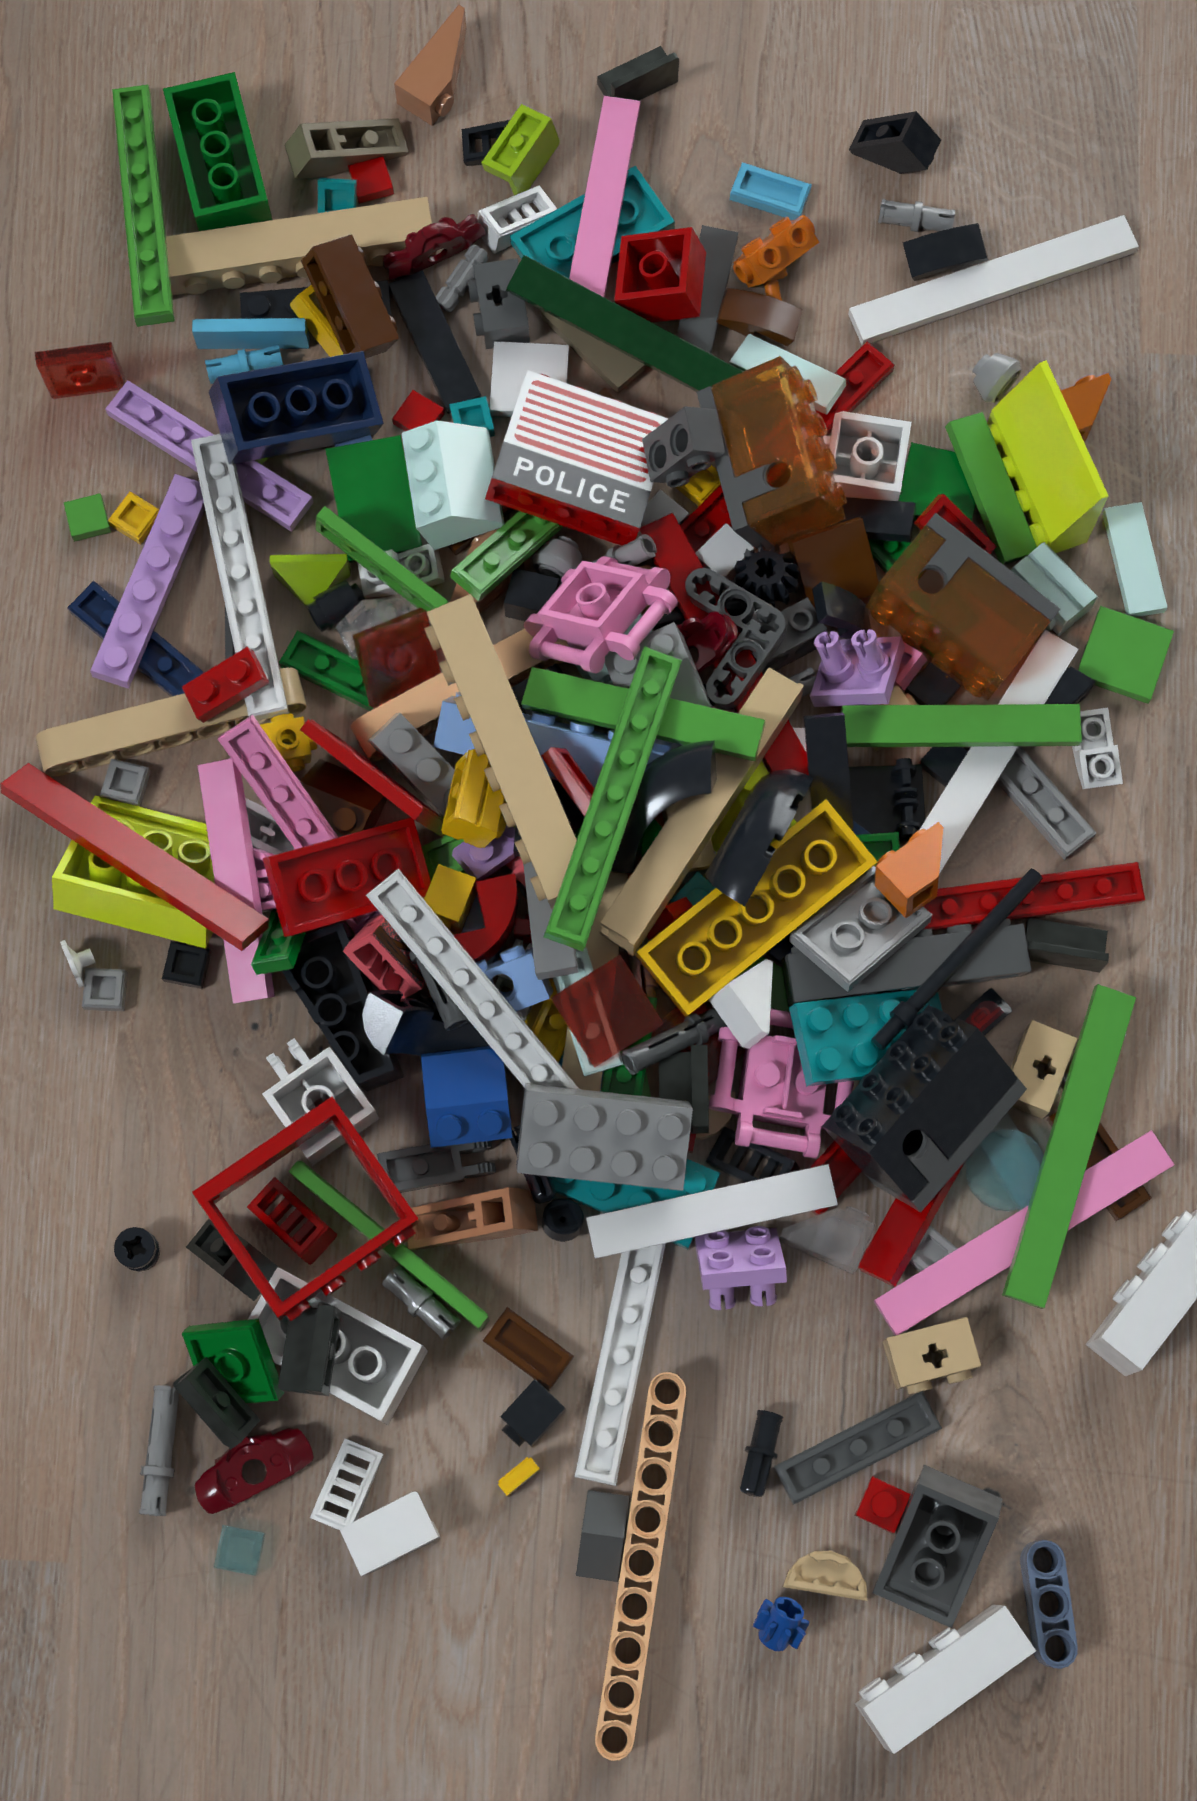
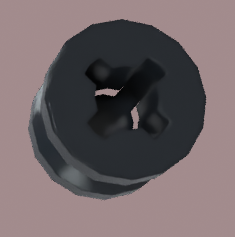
[114,1227,160,1272]

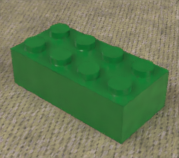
[163,72,273,231]

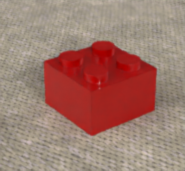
[614,227,706,322]

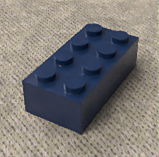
[209,351,384,465]

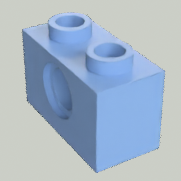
[474,945,553,1028]

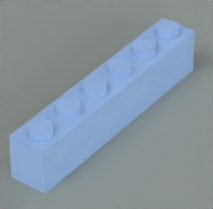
[433,692,672,787]

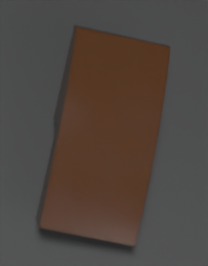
[716,288,803,347]

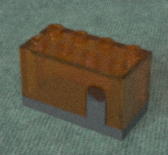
[696,356,847,550]
[866,513,1060,701]

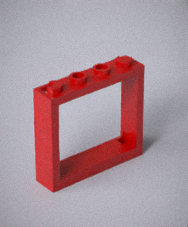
[192,1096,419,1321]

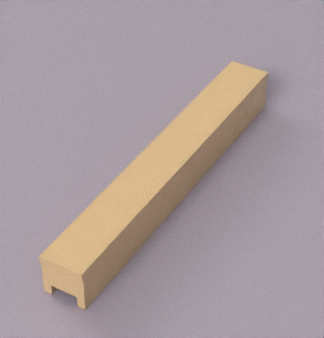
[600,667,804,956]

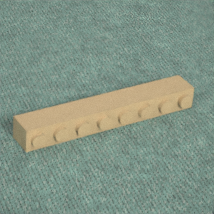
[166,197,436,295]
[424,594,577,910]

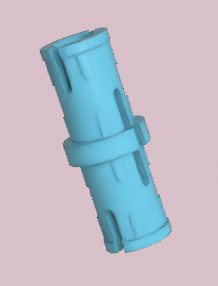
[205,344,283,384]

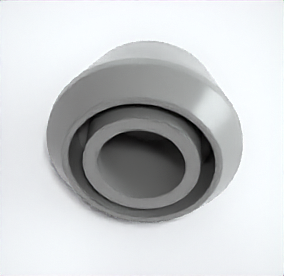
[972,353,1021,403]
[532,536,582,584]

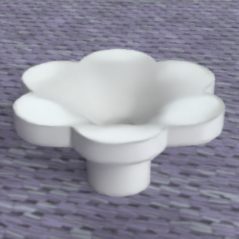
[60,940,96,988]

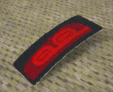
[953,988,1012,1036]

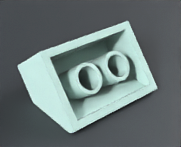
[402,420,505,550]

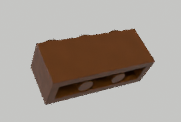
[301,234,399,359]

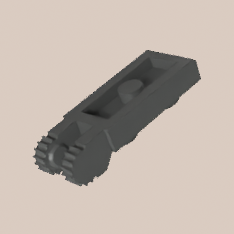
[377,1141,496,1193]

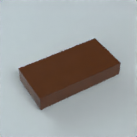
[483,1307,574,1391]

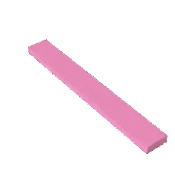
[874,1130,1174,1336]

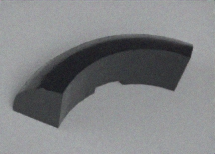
[611,740,717,873]
[706,769,813,906]
[362,990,490,1056]

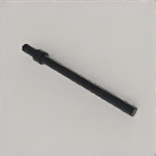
[871,868,1043,1050]

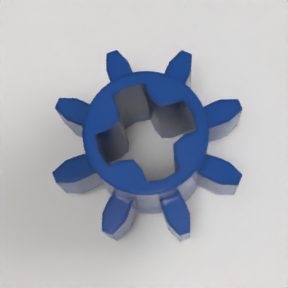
[753,1597,810,1651]

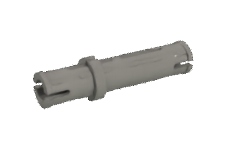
[139,1385,179,1516]

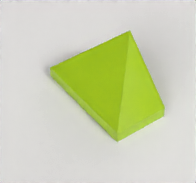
[270,554,351,606]

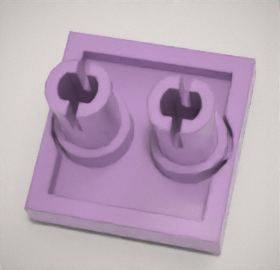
[810,629,905,707]
[695,1226,787,1310]

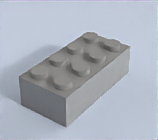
[516,1083,693,1191]

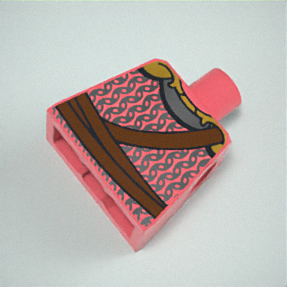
[343,914,425,999]

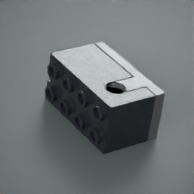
[822,1005,1027,1212]

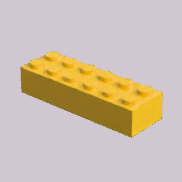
[635,799,877,1017]

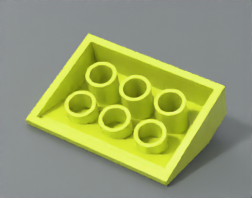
[987,360,1109,553]
[52,795,215,949]

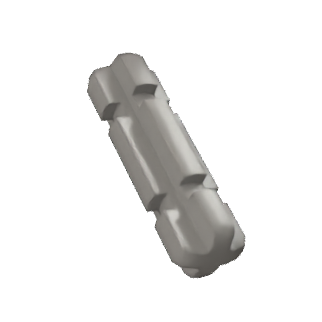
[436,245,488,312]

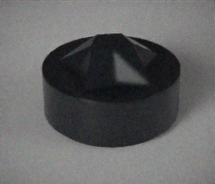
[542,1199,584,1242]

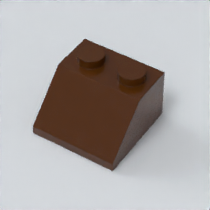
[300,759,387,837]

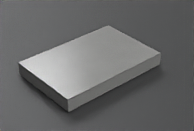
[789,866,933,992]

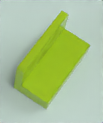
[481,104,560,196]

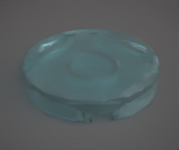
[966,1129,1044,1212]

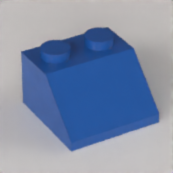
[421,1046,513,1148]

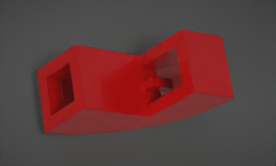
[454,873,518,963]

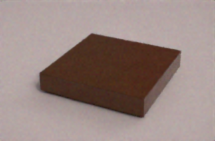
[788,517,881,610]

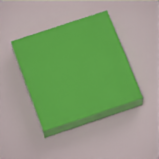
[1078,606,1174,704]

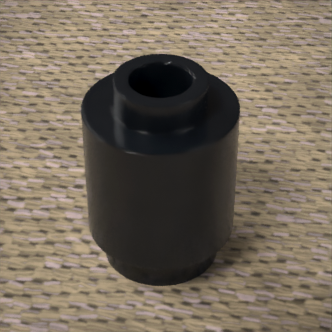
[306,580,367,633]

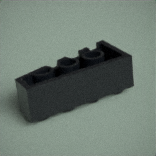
[282,921,404,1092]

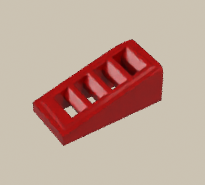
[247,1177,337,1265]

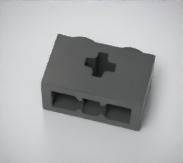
[468,258,530,349]

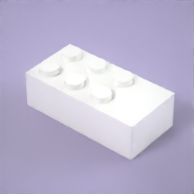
[1086,1210,1197,1376]
[248,1267,428,1425]
[855,1605,1036,1754]

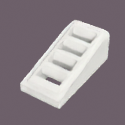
[477,185,557,254]
[310,1439,384,1531]

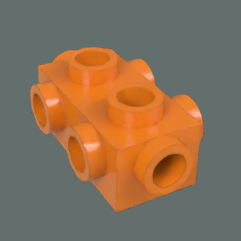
[733,215,820,301]

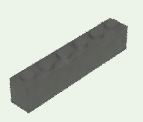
[781,919,1031,1007]

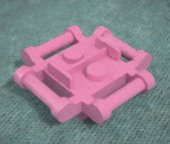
[524,556,678,674]
[709,1009,854,1159]

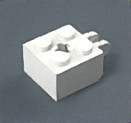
[795,411,911,501]
[262,1038,379,1166]

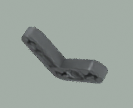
[685,568,787,710]

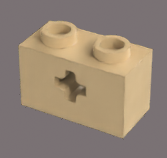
[1010,1020,1078,1119]
[882,1317,981,1395]

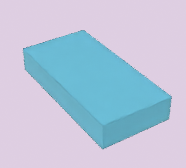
[730,162,812,220]

